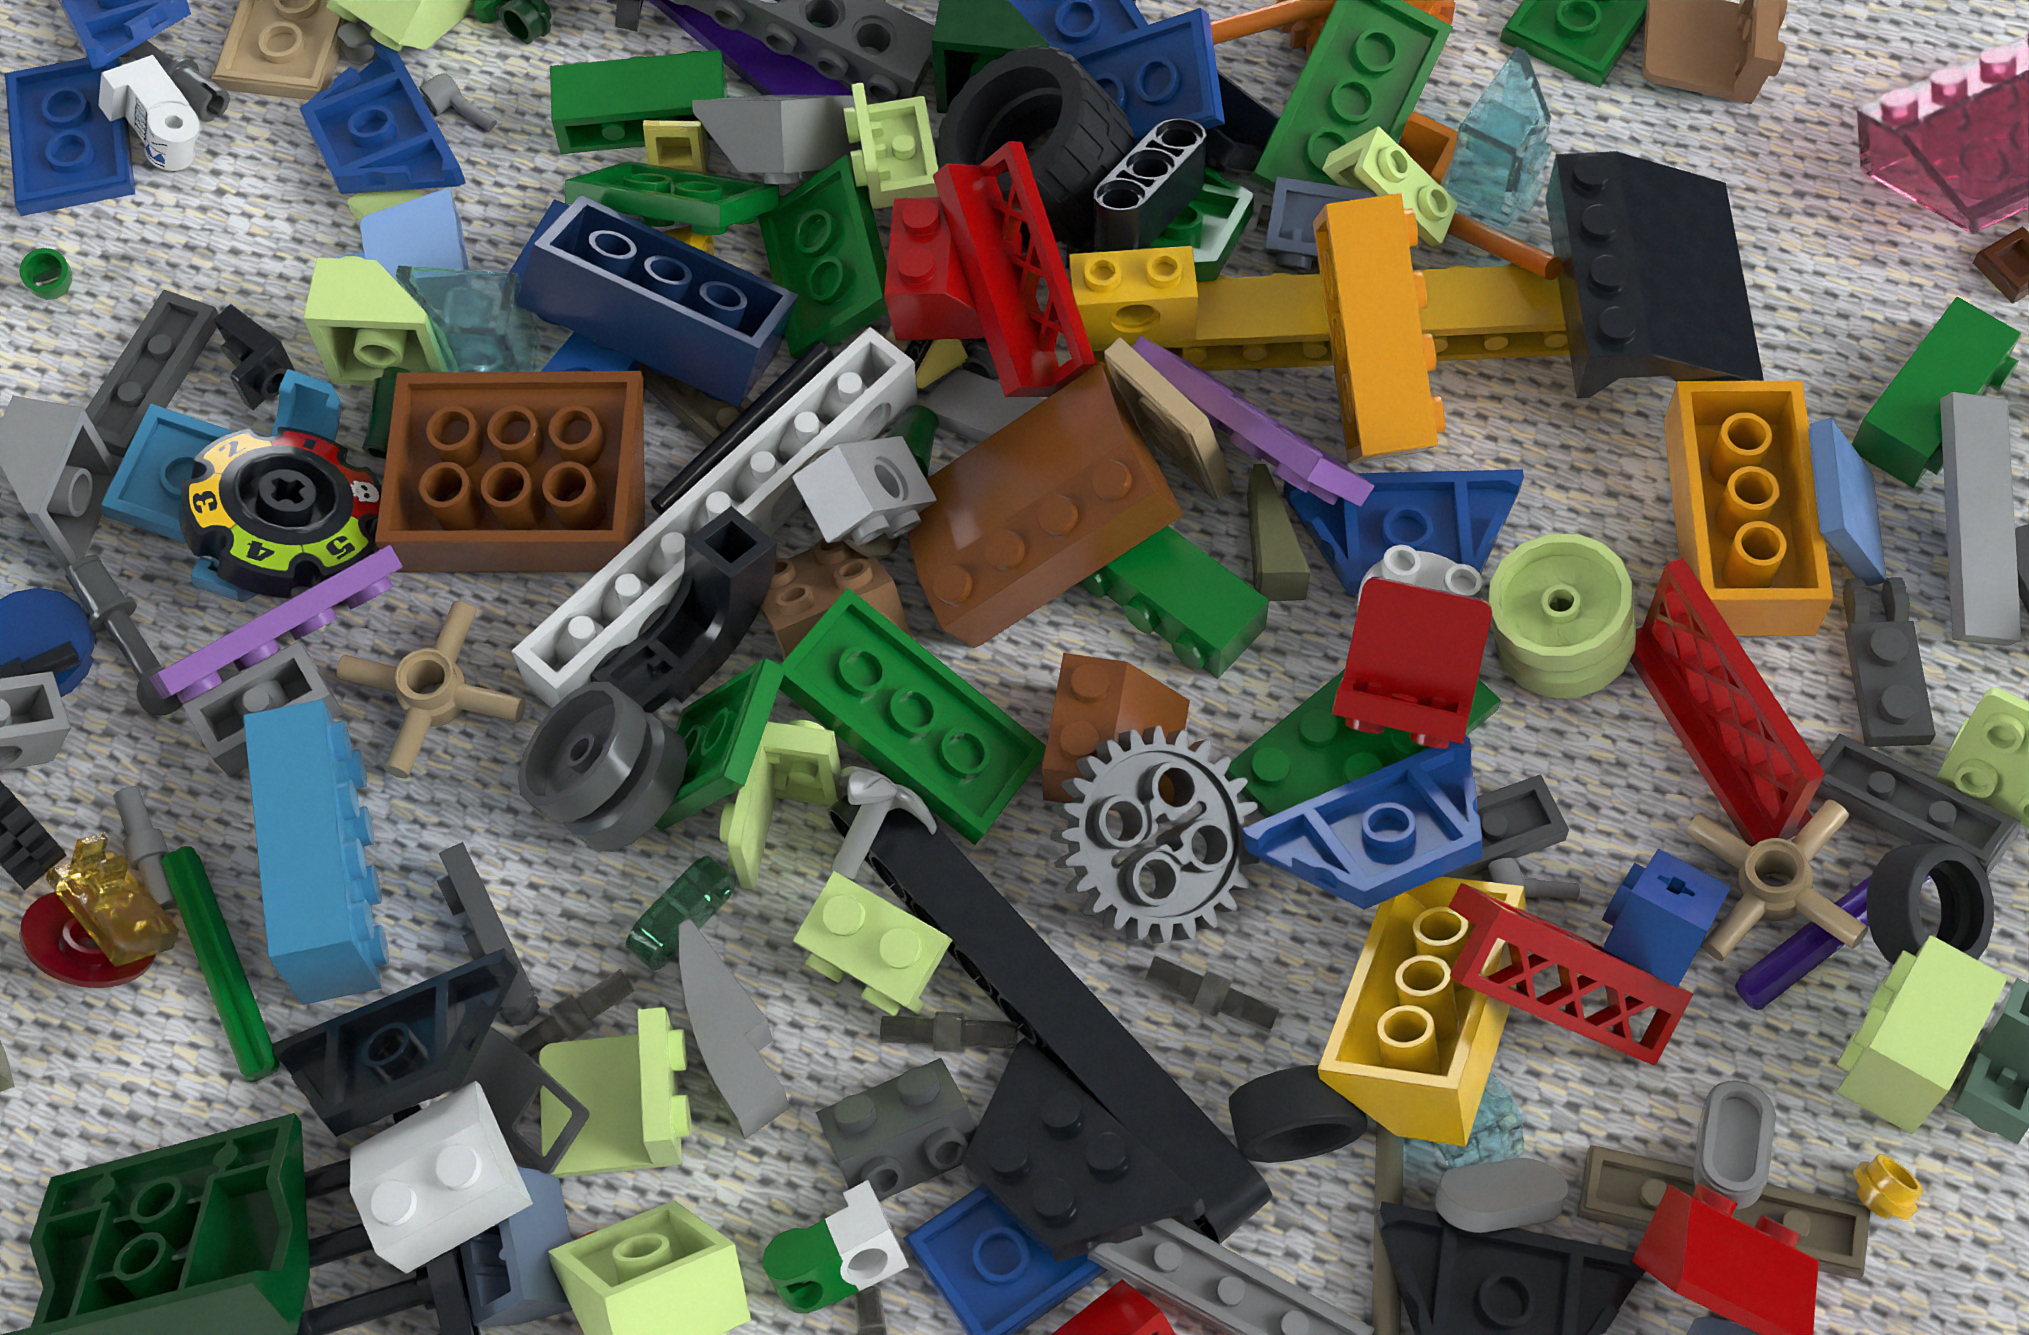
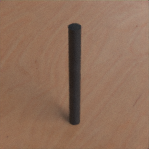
[650,341,834,515]

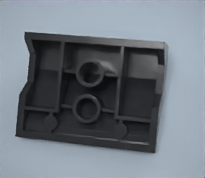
[1545,151,1764,399]

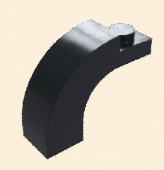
[591,506,777,713]

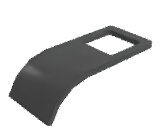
[450,1026,590,1174]

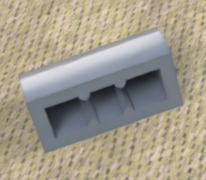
[459,1167,573,1327]

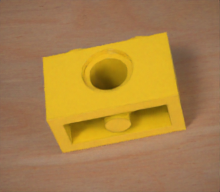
[1069,246,1198,346]

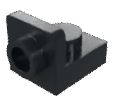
[213,304,295,410]

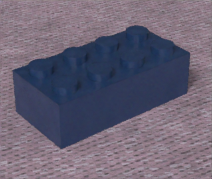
[516,195,798,407]

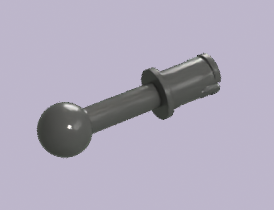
[120,40,230,121]
[65,555,184,716]

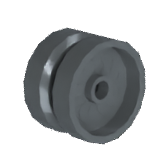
[518,682,688,852]

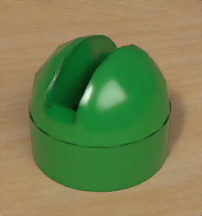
[20,248,72,300]

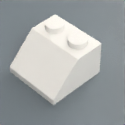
[350,1081,533,1274]

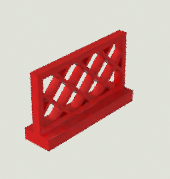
[1630,557,1825,847]

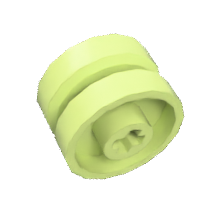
[1488,534,1636,699]

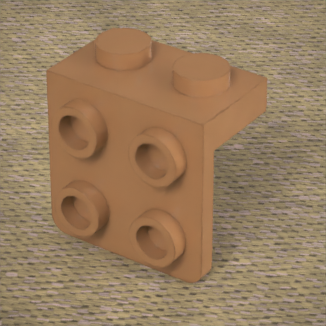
[1642,0,1787,104]
[760,538,913,660]

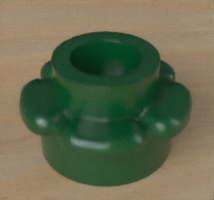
[499,0,551,44]

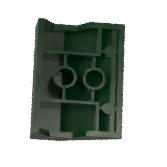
[1,1113,310,1335]

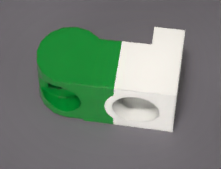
[762,1180,909,1313]

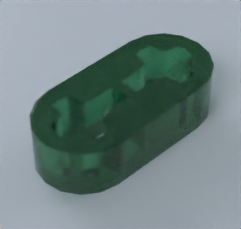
[626,856,736,971]

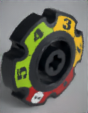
[179,427,382,598]

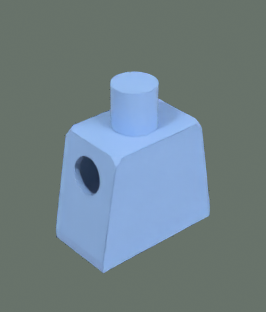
[333,188,476,314]

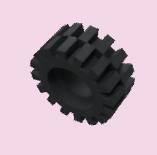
[0,781,67,890]

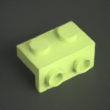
[843,83,939,210]
[1322,126,1458,247]
[793,871,952,1016]

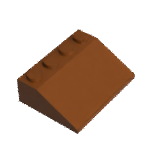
[908,362,1184,648]
[375,371,645,572]

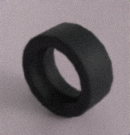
[1867,843,1994,965]
[1229,1065,1368,1163]

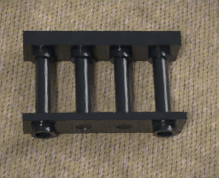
[296,1105,481,1335]

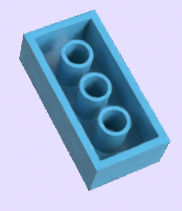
[243,699,389,1005]

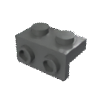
[816,1058,976,1201]

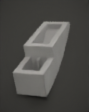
[679,918,790,1140]

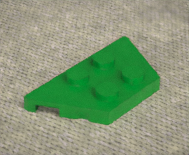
[1093,165,1254,282]

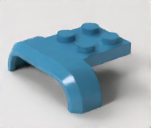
[101,369,341,602]

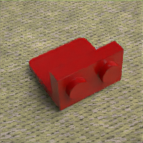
[1332,577,1492,748]

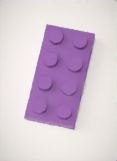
[1132,336,1374,507]
[148,545,403,704]

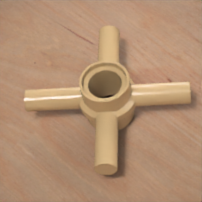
[337,601,526,778]
[1686,800,1869,961]

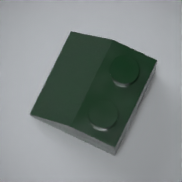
[931,0,1049,114]

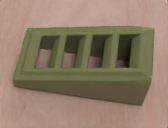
[1247,464,1310,601]

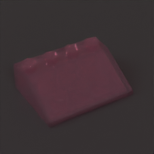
[1857,33,2029,234]

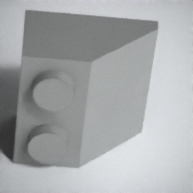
[692,95,859,184]
[0,395,118,572]

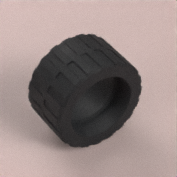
[935,45,1135,248]

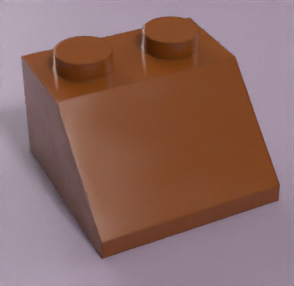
[1042,653,1190,811]

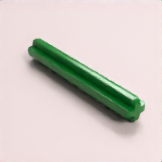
[161,846,280,1082]

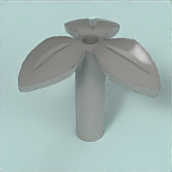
[831,766,937,880]

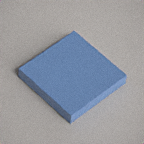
[1808,418,1886,586]

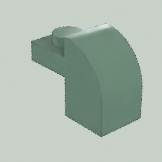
[1952,978,2029,1145]

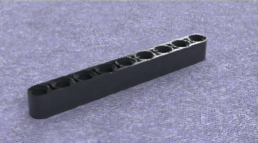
[828,770,1273,1244]

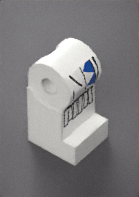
[98,55,200,171]

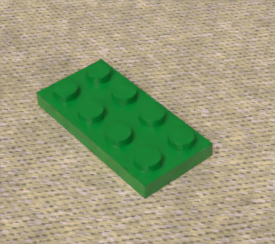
[1249,0,1453,192]
[779,588,1046,845]
[1224,669,1501,818]

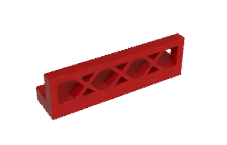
[932,141,1097,397]
[1448,883,1694,1066]

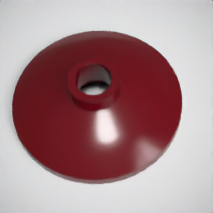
[19,888,159,988]

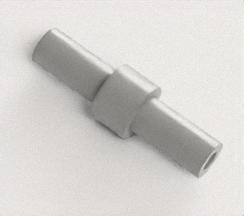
[113,786,177,913]

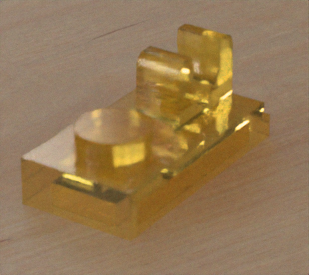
[46,833,179,967]

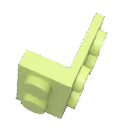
[1935,688,2029,828]
[720,720,844,890]
[539,1007,691,1178]

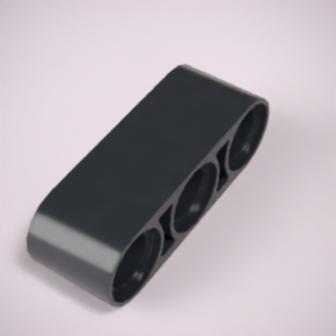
[1093,118,1206,252]

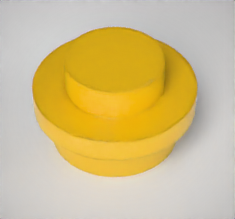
[1853,1154,1923,1220]

